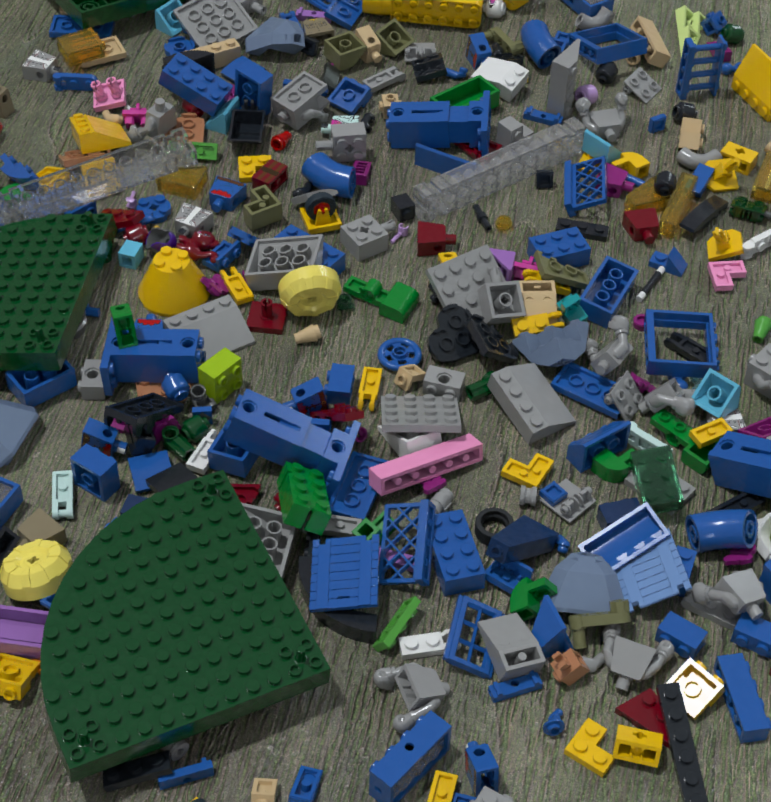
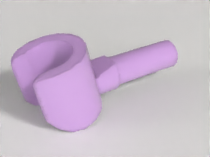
[126,191,137,209]
[390,223,409,244]

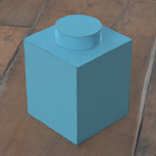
[118,239,144,270]

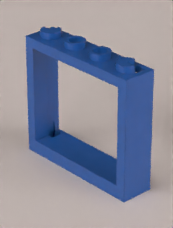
[568,23,648,65]
[644,309,720,378]

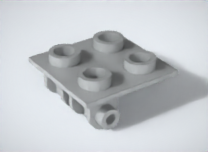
[404,43,436,63]
[623,67,662,104]
[604,370,645,421]
[539,478,596,523]

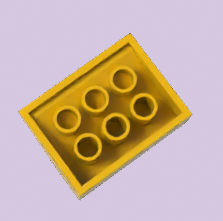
[731,44,771,122]
[69,113,132,154]

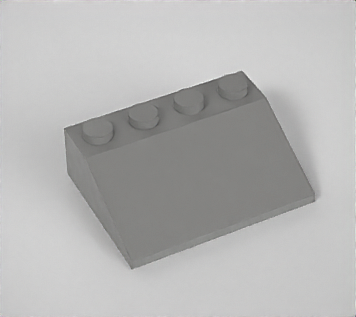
[546,39,581,120]
[244,234,324,291]
[163,294,255,364]
[487,363,576,445]
[241,502,297,579]

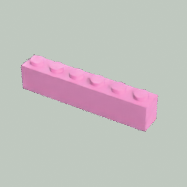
[369,433,483,496]

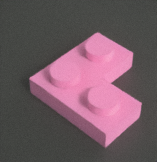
[707,260,747,291]

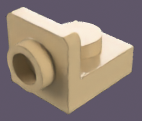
[394,364,426,391]
[251,778,278,802]

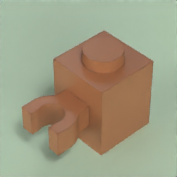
[550,648,590,686]

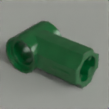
[465,371,494,401]
[161,425,196,462]

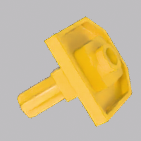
[705,157,741,192]
[707,227,744,262]

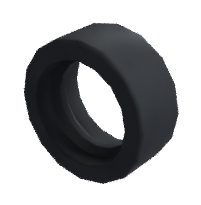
[474,507,514,546]

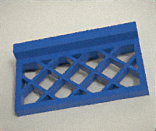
[564,156,607,217]
[379,499,436,586]

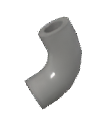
[575,6,615,30]
[676,147,723,170]

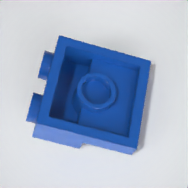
[328,77,373,116]

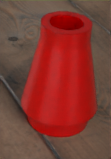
[271,131,292,151]

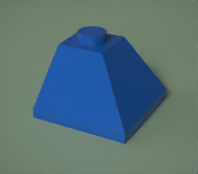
[532,594,567,658]

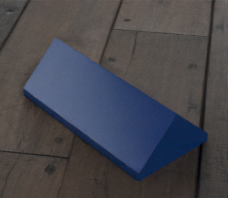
[414,143,485,185]

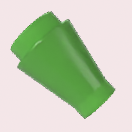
[752,316,771,343]

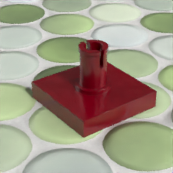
[247,298,288,335]

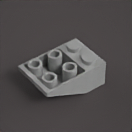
[477,613,546,682]

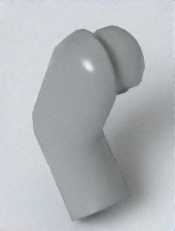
[582,652,605,673]

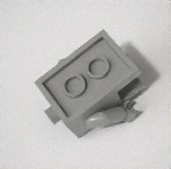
[271,71,330,130]
[743,343,771,399]

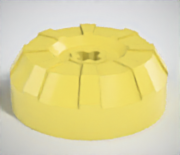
[278,265,342,317]
[0,539,73,601]

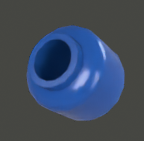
[161,373,190,402]

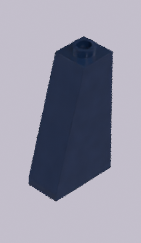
[485,515,559,564]

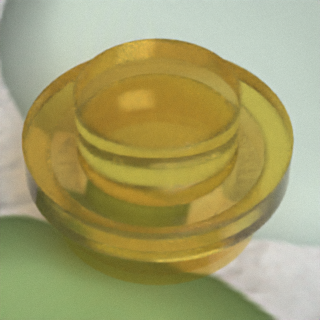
[495,215,512,231]

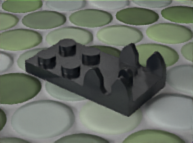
[104,392,184,438]

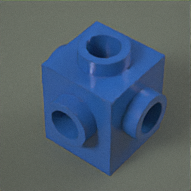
[700,10,727,36]

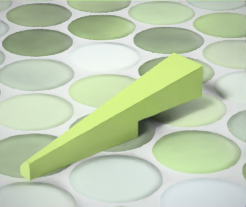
[675,5,706,57]

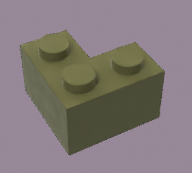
[243,185,282,231]

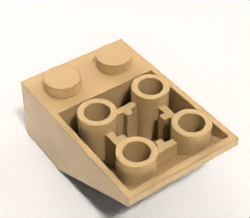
[519,280,558,324]

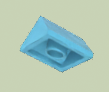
[155,0,182,37]
[205,96,240,135]
[582,129,622,164]
[692,368,741,418]

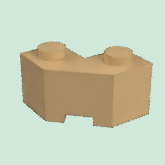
[678,117,705,152]

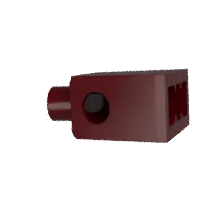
[622,208,659,245]
[417,221,456,256]

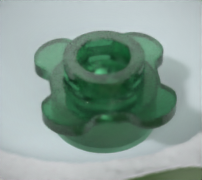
[336,293,354,311]

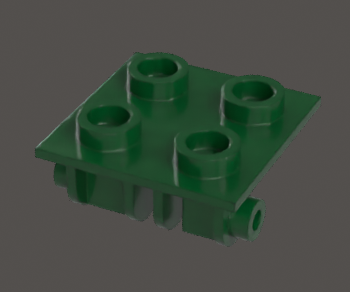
[729,196,768,223]

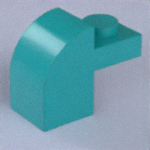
[556,293,588,325]

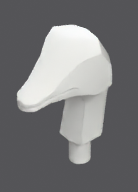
[755,512,771,561]

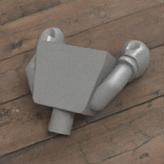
[575,92,628,142]
[127,98,177,144]
[584,315,633,377]
[638,377,698,417]
[692,568,766,621]
[603,624,674,692]
[373,662,450,734]

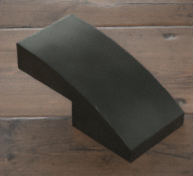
[320,62,340,91]

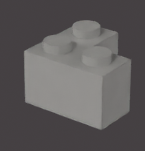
[496,116,534,157]

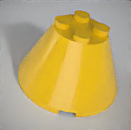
[138,246,210,317]

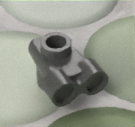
[188,384,218,411]

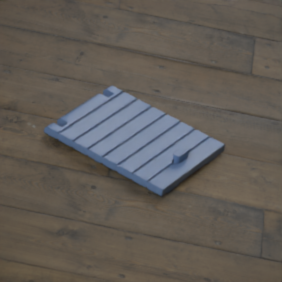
[615,528,692,613]

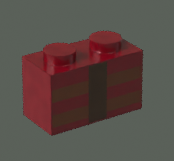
[251,159,288,193]

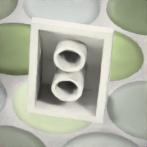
[471,57,529,102]
[377,425,442,457]

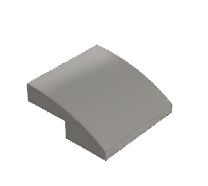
[290,189,338,205]

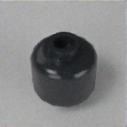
[595,62,618,84]
[672,102,697,123]
[654,171,677,196]

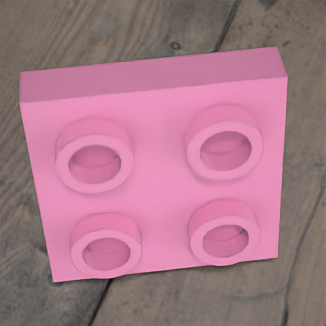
[90,77,126,112]

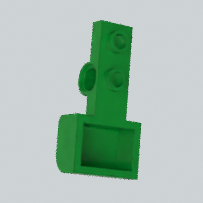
[343,275,419,324]
[650,408,718,474]

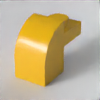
[611,152,650,179]

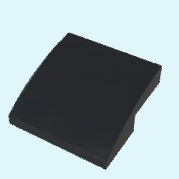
[411,52,448,83]

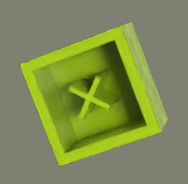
[198,347,243,404]

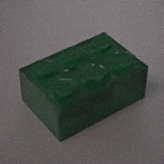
[630,445,684,514]

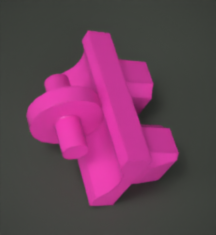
[122,103,147,129]
[513,256,539,281]

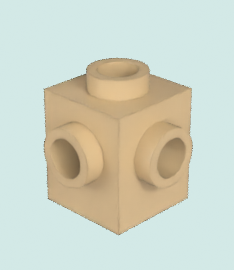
[379,93,402,119]

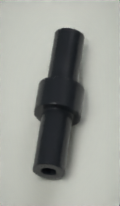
[472,204,492,231]

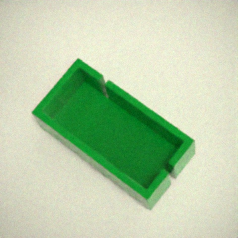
[430,75,500,109]
[277,461,332,536]

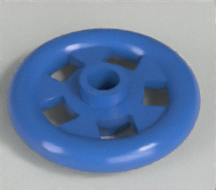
[377,338,422,372]

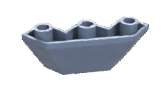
[245,17,305,56]
[512,319,589,367]
[0,399,39,468]
[540,551,624,614]

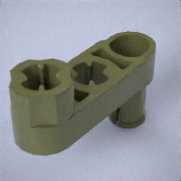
[484,27,524,56]
[568,599,631,649]

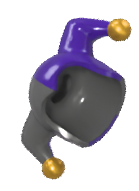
[145,225,177,253]

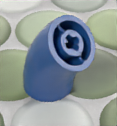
[520,20,561,69]
[301,152,356,199]
[685,509,758,553]

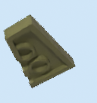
[534,250,589,290]

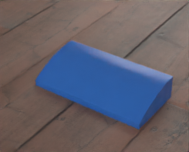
[577,502,670,571]

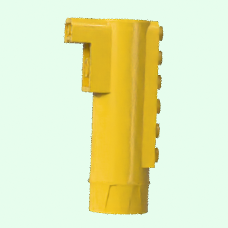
[362,0,484,29]

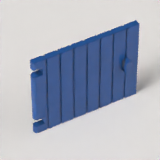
[309,534,380,613]

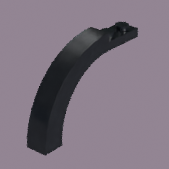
[299,532,378,644]

